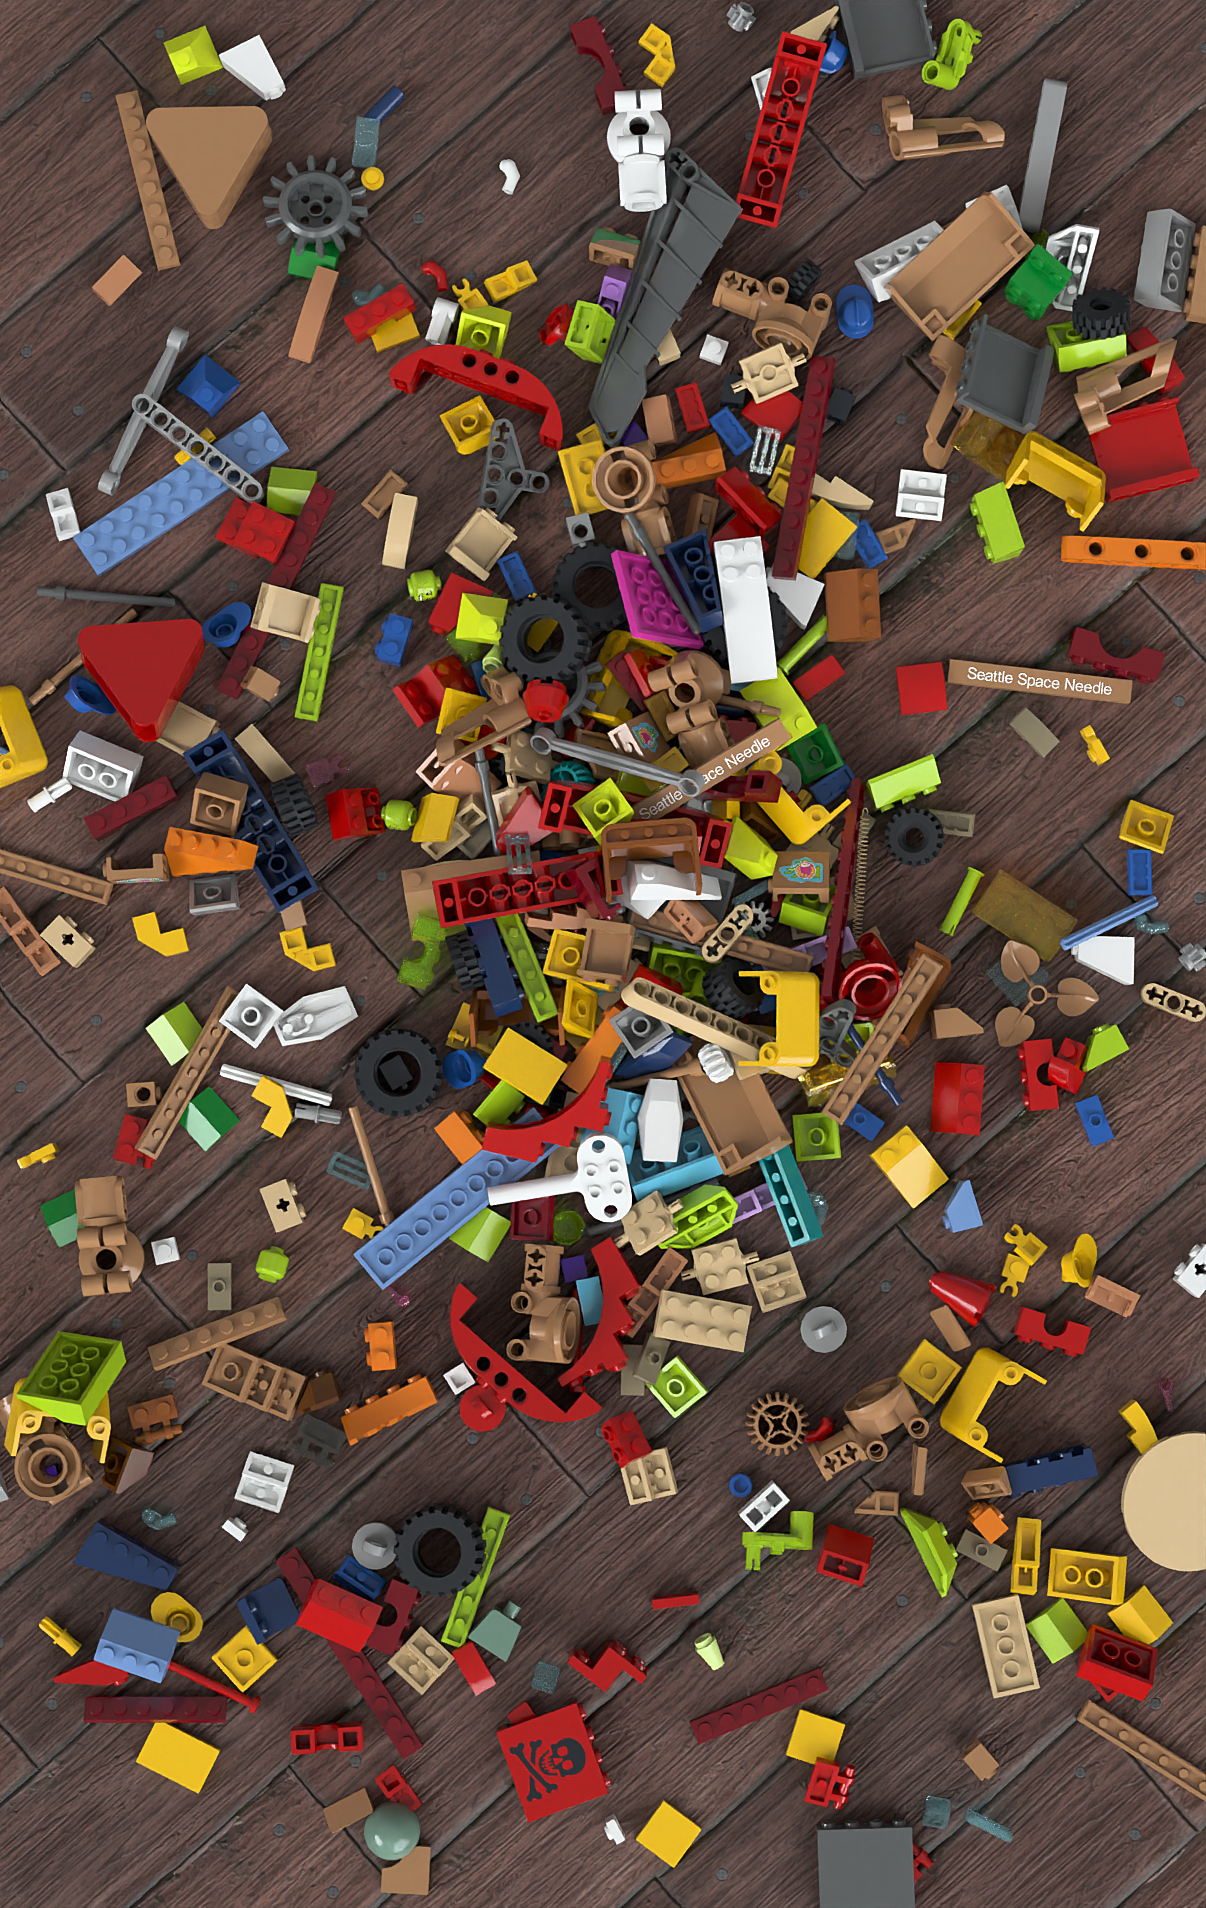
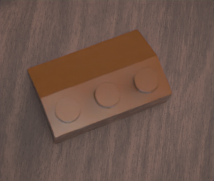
[824,569,881,642]

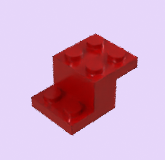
[215,497,295,564]
[393,654,479,728]
[567,1639,647,1692]

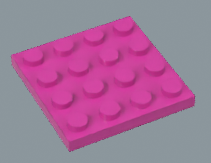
[611,550,704,649]

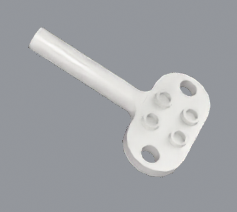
[488,1132,632,1222]

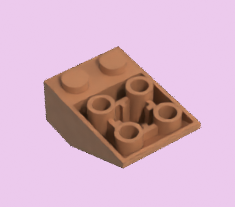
[416,738,502,804]

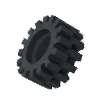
[787,259,823,303]

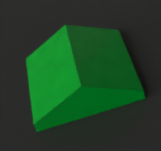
[288,238,340,279]
[786,723,845,785]
[178,1086,240,1152]
[40,1189,85,1248]

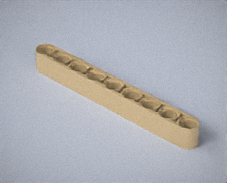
[621,977,812,1079]

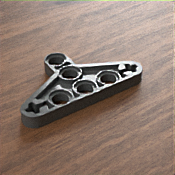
[477,418,549,522]
[774,999,857,1068]

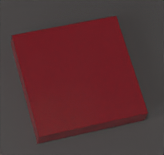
[510,1195,555,1242]

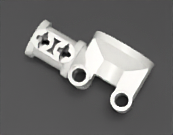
[607,89,670,212]

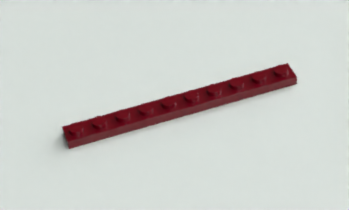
[772,356,836,581]
[216,482,337,700]
[820,778,866,1004]
[276,1547,424,1760]

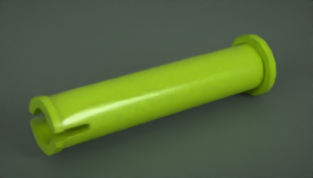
[776,615,827,675]
[939,867,984,936]

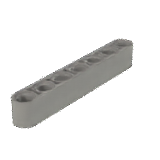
[1018,78,1068,234]
[132,394,264,504]

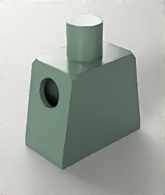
[468,1600,522,1662]

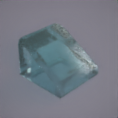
[531,1661,561,1694]
[923,1796,951,1829]

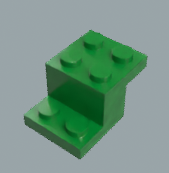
[1003,244,1073,322]

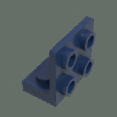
[236,1578,299,1645]

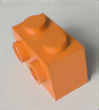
[434,1109,485,1165]
[364,1320,397,1371]
[967,1502,1009,1544]

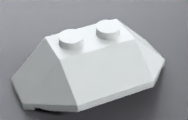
[1045,224,1099,311]

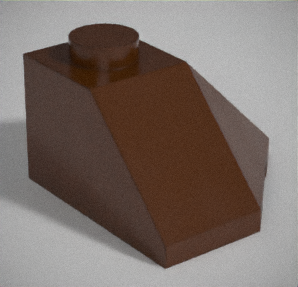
[731,801,783,845]
[296,1369,344,1416]
[100,1434,154,1494]

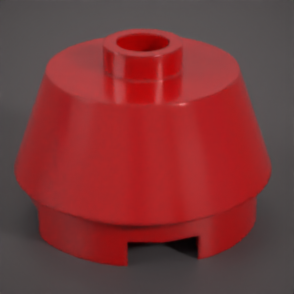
[523,679,569,723]

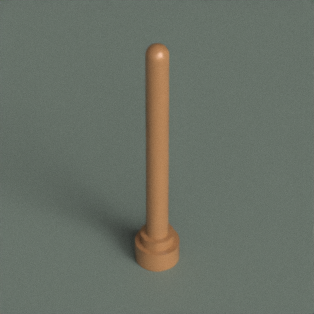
[605,1057,706,1090]

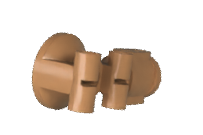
[712,268,832,361]
[592,439,677,556]
[648,650,735,769]
[75,1176,145,1297]
[506,1244,581,1364]
[808,1376,929,1481]
[0,1393,94,1506]

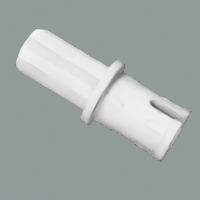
[27,777,72,813]

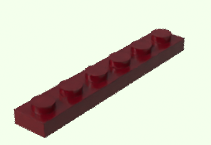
[690,1667,829,1745]
[83,1697,227,1723]

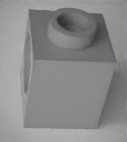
[566,512,595,548]

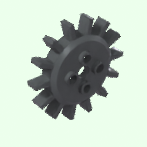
[263,155,369,259]
[507,637,606,738]

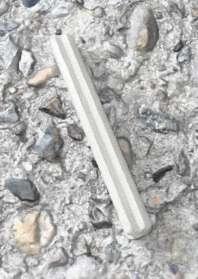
[220,1064,333,1106]

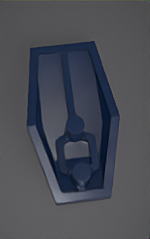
[615,1029,692,1079]

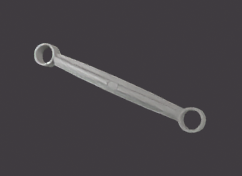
[98,326,189,496]
[530,727,705,797]

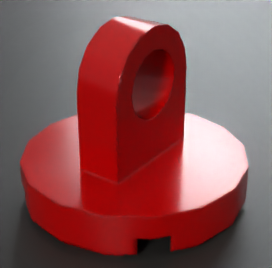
[538,304,574,346]
[459,1385,506,1432]

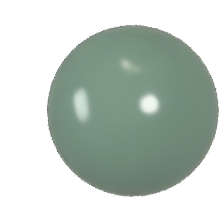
[364,1802,420,1860]

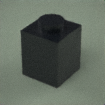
[720,372,746,410]
[825,387,857,426]
[379,1055,414,1092]
[528,1084,568,1109]

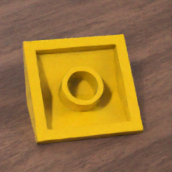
[411,793,459,842]
[1119,800,1174,854]
[562,978,598,1038]
[1107,1585,1173,1645]

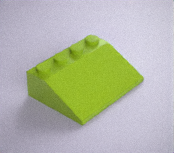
[16,1331,126,1426]

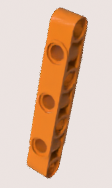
[1061,536,1206,570]

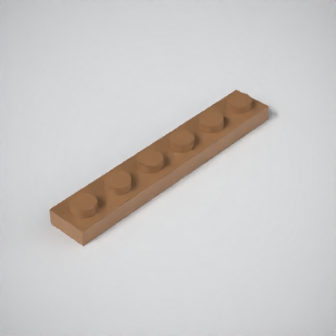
[148,1297,287,1371]

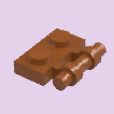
[127,1394,183,1445]

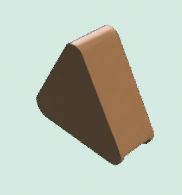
[146,106,273,229]

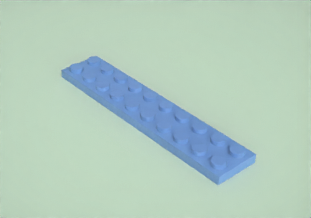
[73,411,289,577]
[353,1107,561,1290]

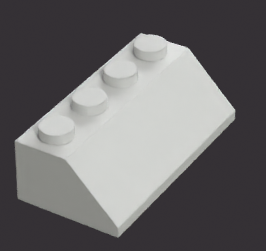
[854,221,944,302]

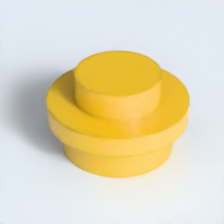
[361,167,384,190]

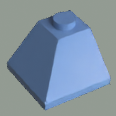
[942,1179,983,1233]

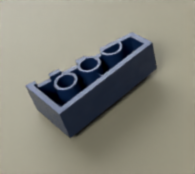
[663,528,724,633]
[465,918,525,1017]
[993,1443,1098,1499]
[73,1519,182,1590]

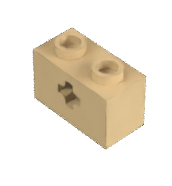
[40,915,96,968]
[260,1179,306,1233]

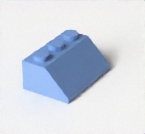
[93,1607,181,1683]

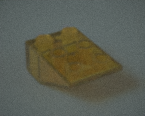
[952,411,1024,487]

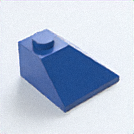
[176,355,241,418]

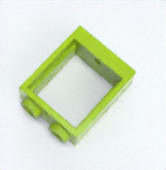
[564,300,616,364]

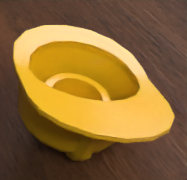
[1061,1234,1097,1288]
[151,1592,203,1642]

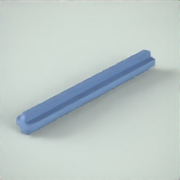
[1060,895,1158,950]

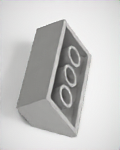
[1134,209,1196,312]

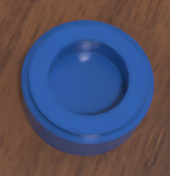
[729,1473,752,1497]

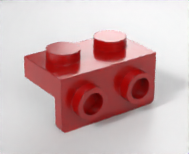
[601,1410,652,1468]

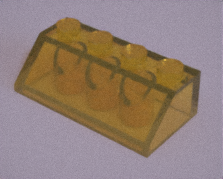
[971,869,1078,963]
[798,1052,896,1107]

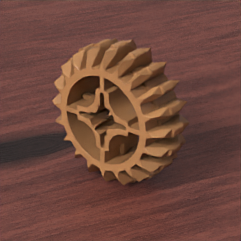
[746,1392,809,1456]

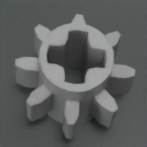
[726,2,756,32]
[1179,943,1206,971]

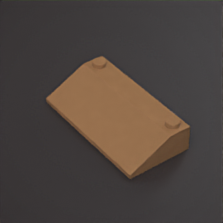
[883,192,1035,341]
[401,850,548,941]
[671,1035,793,1175]

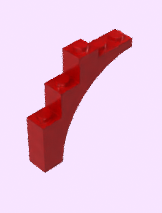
[481,1055,614,1163]
[558,1237,642,1389]

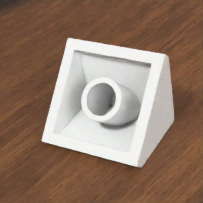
[219,984,283,1048]

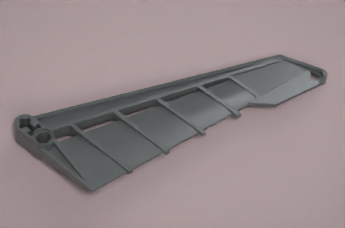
[588,148,743,448]

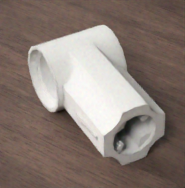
[425,297,460,345]

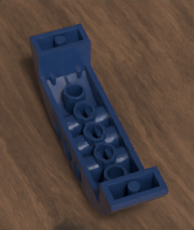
[182,729,319,913]

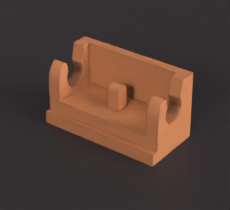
[92,254,142,306]
[642,394,678,447]
[663,900,719,944]
[1084,1274,1141,1318]

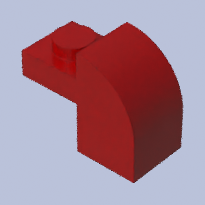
[1048,1038,1089,1094]

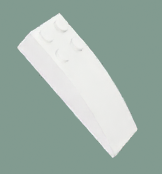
[713,536,778,684]

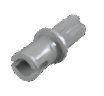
[295,1103,342,1124]

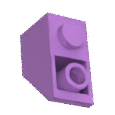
[598,264,632,320]

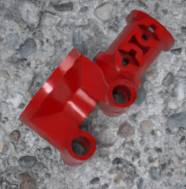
[818,932,902,1022]

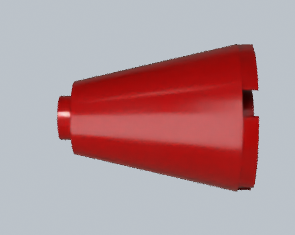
[928,1270,996,1327]

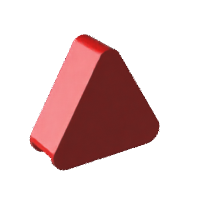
[78,619,205,742]

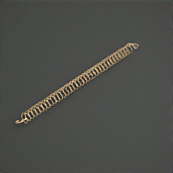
[850,808,870,962]

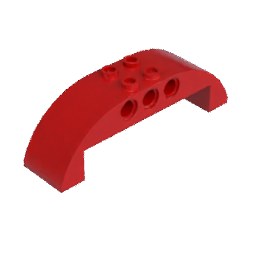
[736,31,827,228]
[389,344,563,451]
[538,780,732,869]
[432,850,623,928]
[449,1283,602,1422]

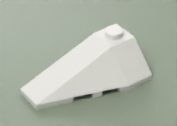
[626,859,722,900]

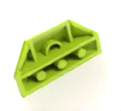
[658,1184,738,1249]
[899,1507,958,1598]

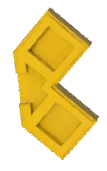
[638,23,675,87]
[132,912,190,957]
[279,927,336,971]
[251,1075,293,1138]

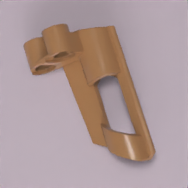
[1074,338,1177,435]
[436,666,532,766]

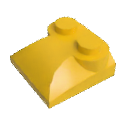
[439,395,500,455]

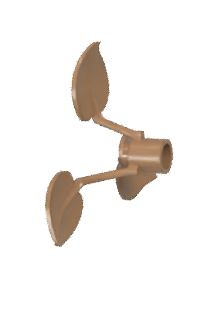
[995,940,1099,1047]

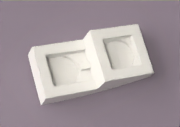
[46,488,81,541]

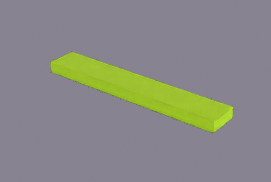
[295,583,344,722]
[495,913,558,1023]
[441,1506,510,1647]

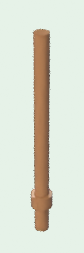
[28,608,138,705]
[680,687,781,717]
[348,1106,395,1227]

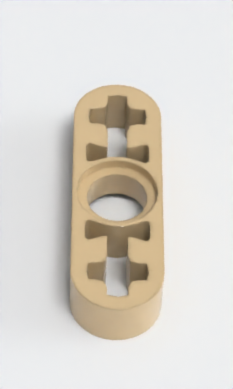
[702,905,753,963]
[1140,983,1206,1022]

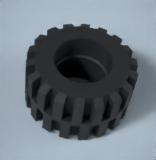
[270,773,319,837]
[702,957,764,1021]

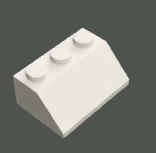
[62,731,144,802]

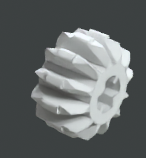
[734,901,773,939]
[698,1043,734,1083]

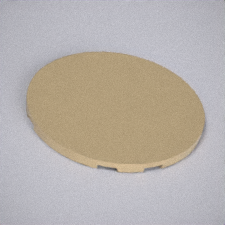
[1121,1431,1206,1571]

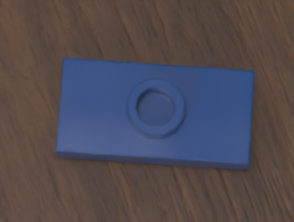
[708,406,754,458]
[850,518,888,569]
[497,551,537,603]
[808,763,856,807]
[1127,849,1152,896]
[1075,1095,1114,1146]
[844,1103,885,1142]

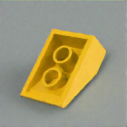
[542,929,616,993]
[869,1125,949,1209]
[1047,1548,1127,1605]

